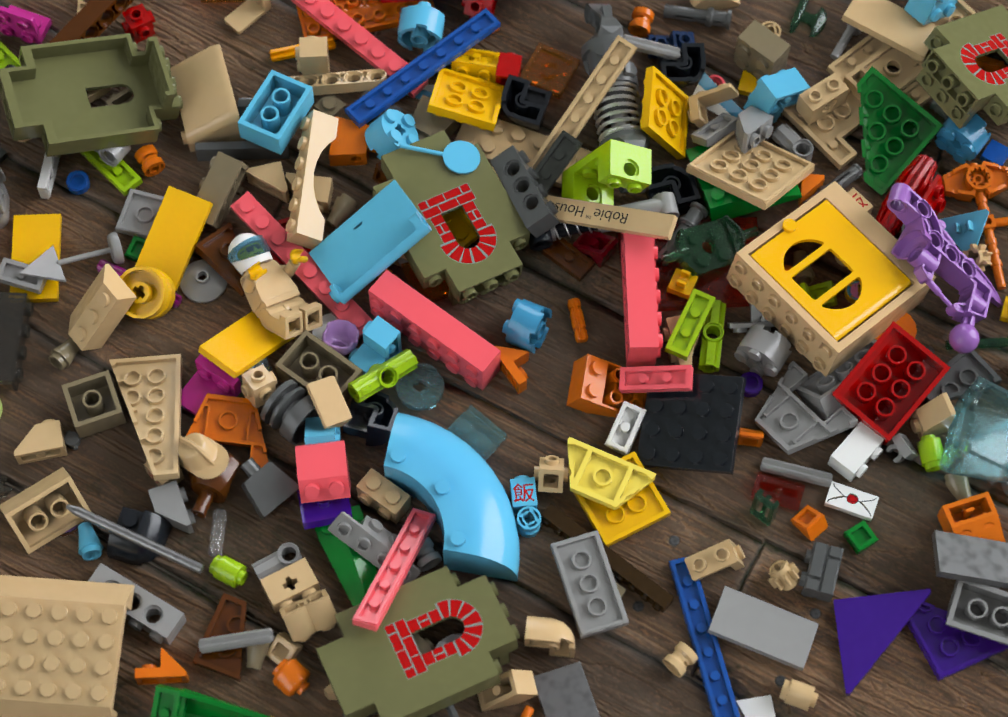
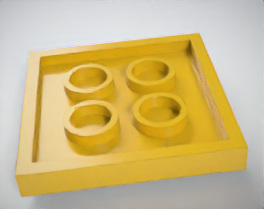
[640,66,689,160]
[427,68,505,131]
[574,451,671,547]

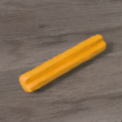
[269,37,336,62]

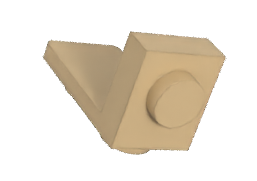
[224,0,272,34]
[688,83,739,128]
[685,539,745,581]

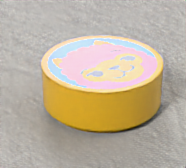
[844,280,861,304]

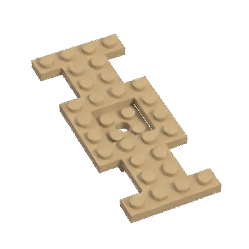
[782,0,988,170]

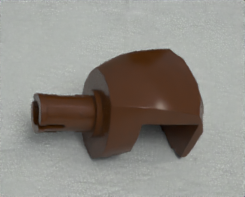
[188,453,241,518]

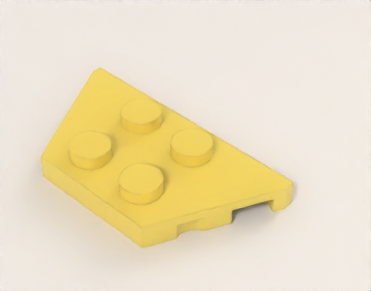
[567,437,656,510]

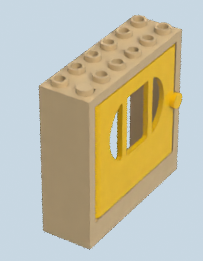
[726,181,936,377]

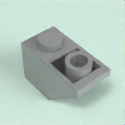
[735,105,774,154]
[148,480,196,534]

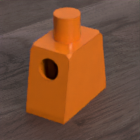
[329,116,377,166]

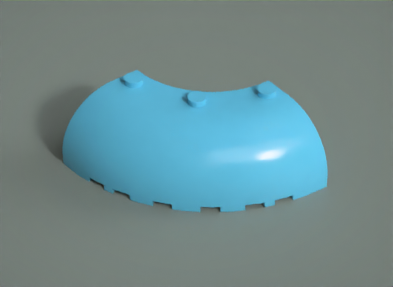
[384,413,520,581]

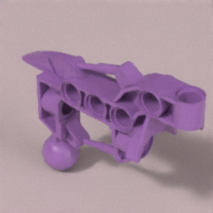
[887,183,1003,354]

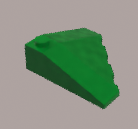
[857,66,943,196]
[686,145,802,224]

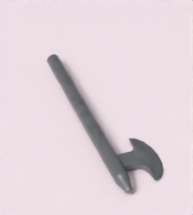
[66,504,204,574]

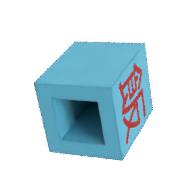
[510,475,538,515]

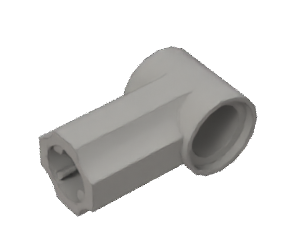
[771,123,814,162]
[251,542,302,580]

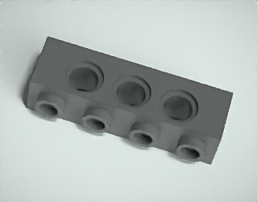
[490,145,560,238]

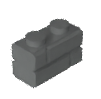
[798,542,844,602]

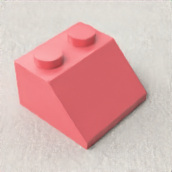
[295,440,351,504]

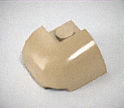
[524,616,576,658]

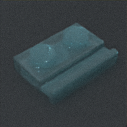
[447,405,507,461]

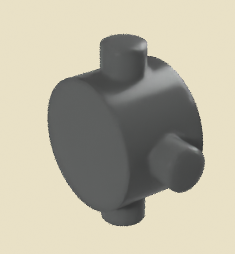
[64,430,83,450]

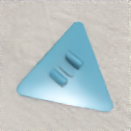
[940,209,989,251]

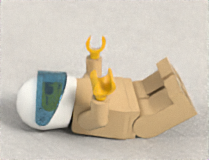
[228,233,323,340]

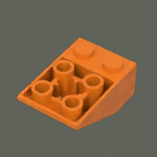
[566,354,647,418]
[937,491,1005,542]

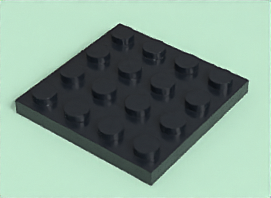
[637,374,746,475]

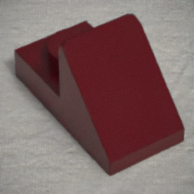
[572,231,618,268]

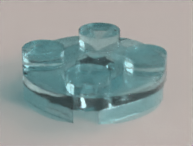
[396,363,444,411]

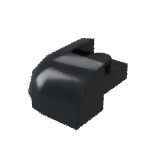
[657,43,706,87]
[501,74,552,131]
[645,163,701,215]
[343,391,398,447]
[107,506,172,566]

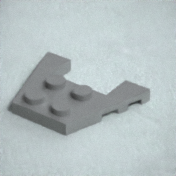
[755,361,858,455]

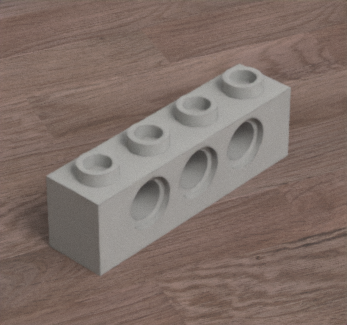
[88,563,187,646]

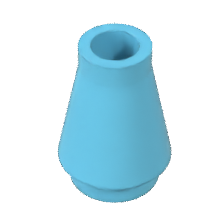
[77,522,103,561]

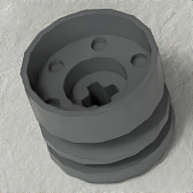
[260,379,319,445]

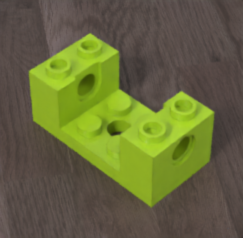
[562,139,652,205]

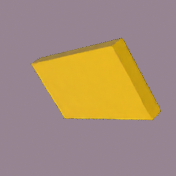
[135,186,213,291]
[9,214,62,303]
[198,311,296,379]

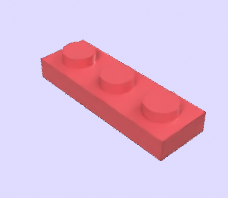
[619,365,694,393]

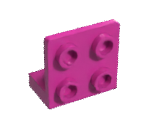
[0,5,52,44]
[181,354,241,416]

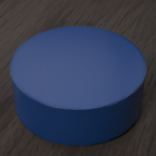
[66,170,90,195]

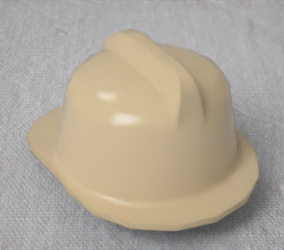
[178,433,229,479]

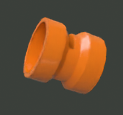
[628,6,655,38]
[134,144,165,177]

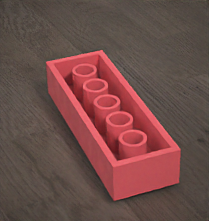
[620,233,663,367]
[368,269,501,391]

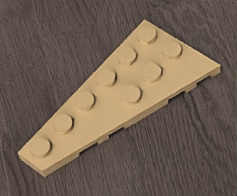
[109,354,183,481]

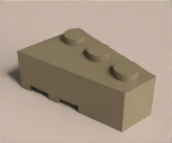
[196,151,250,229]

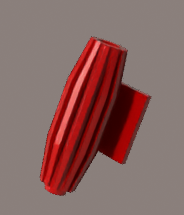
[875,154,946,236]

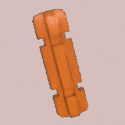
[567,298,588,343]

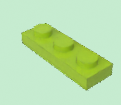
[664,288,716,361]

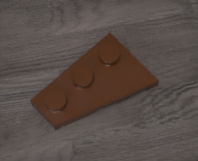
[192,593,247,682]

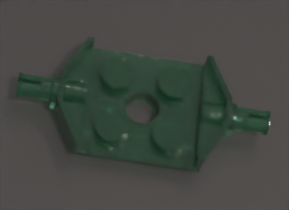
[661,215,759,276]

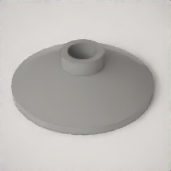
[180,260,227,303]

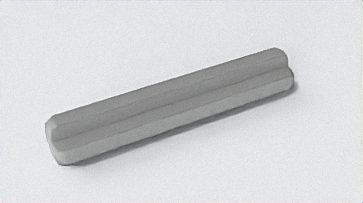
[622,34,681,60]
[760,457,833,487]
[198,628,274,654]

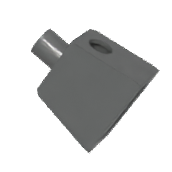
[240,457,299,520]

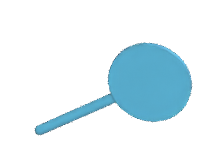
[399,141,480,174]

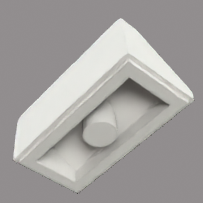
[604,401,647,456]

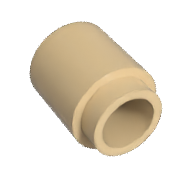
[779,679,819,711]

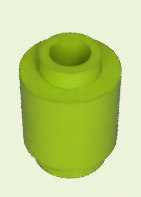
[917,434,946,472]
[209,555,248,588]

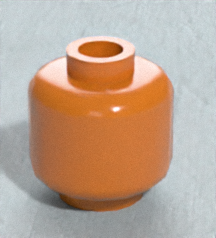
[272,658,310,697]

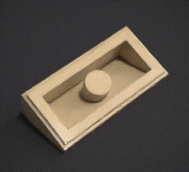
[306,376,352,429]

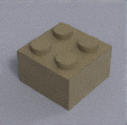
[733,20,791,81]
[61,370,127,438]

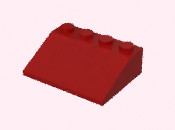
[831,321,950,446]

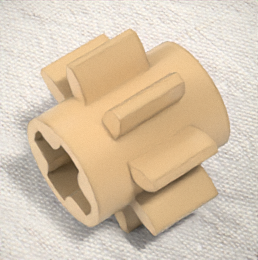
[963,243,993,272]
[768,560,799,591]

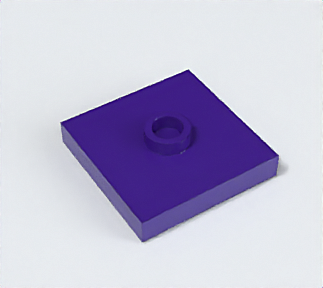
[297,490,353,530]

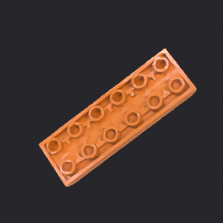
[296,0,435,40]

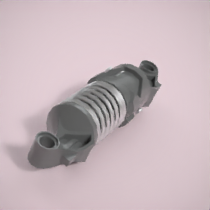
[581,3,650,193]

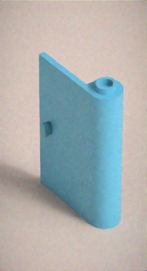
[309,180,432,304]

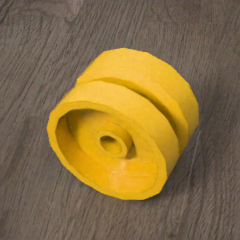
[120,266,176,319]

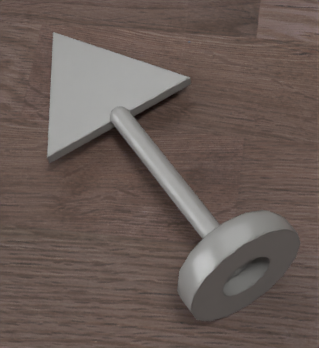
[20,231,124,282]

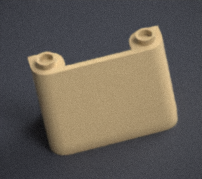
[170,44,244,152]

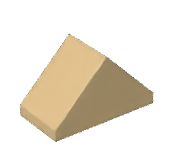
[246,161,290,203]

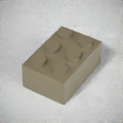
[275,330,363,402]

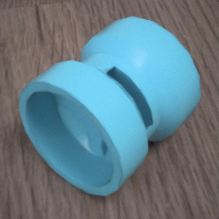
[517,506,541,538]

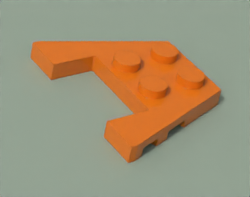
[186,393,268,468]

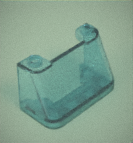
[939,376,1008,483]

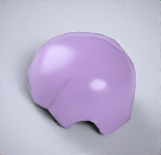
[322,319,359,356]

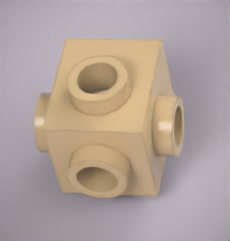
[240,364,278,408]
[534,455,569,493]

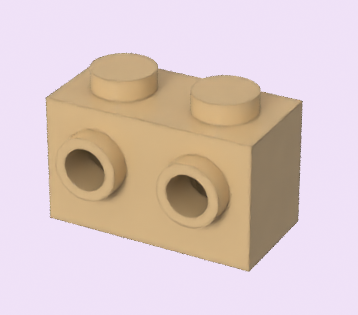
[295,36,330,75]
[356,468,411,524]

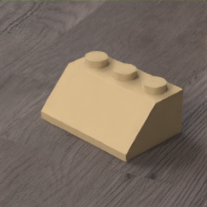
[68,263,137,351]
[0,467,91,555]

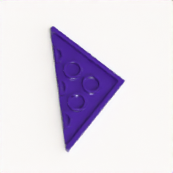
[833,589,931,696]
[895,592,1008,681]

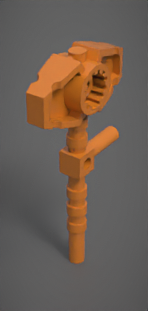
[942,161,1008,290]

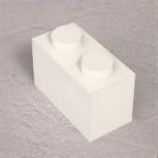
[828,422,884,482]

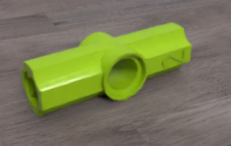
[698,300,726,373]
[347,349,418,403]

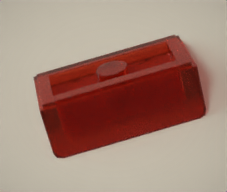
[751,472,805,511]

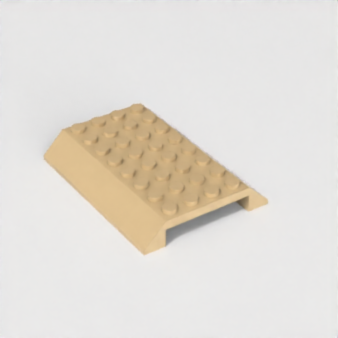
[0,575,135,717]

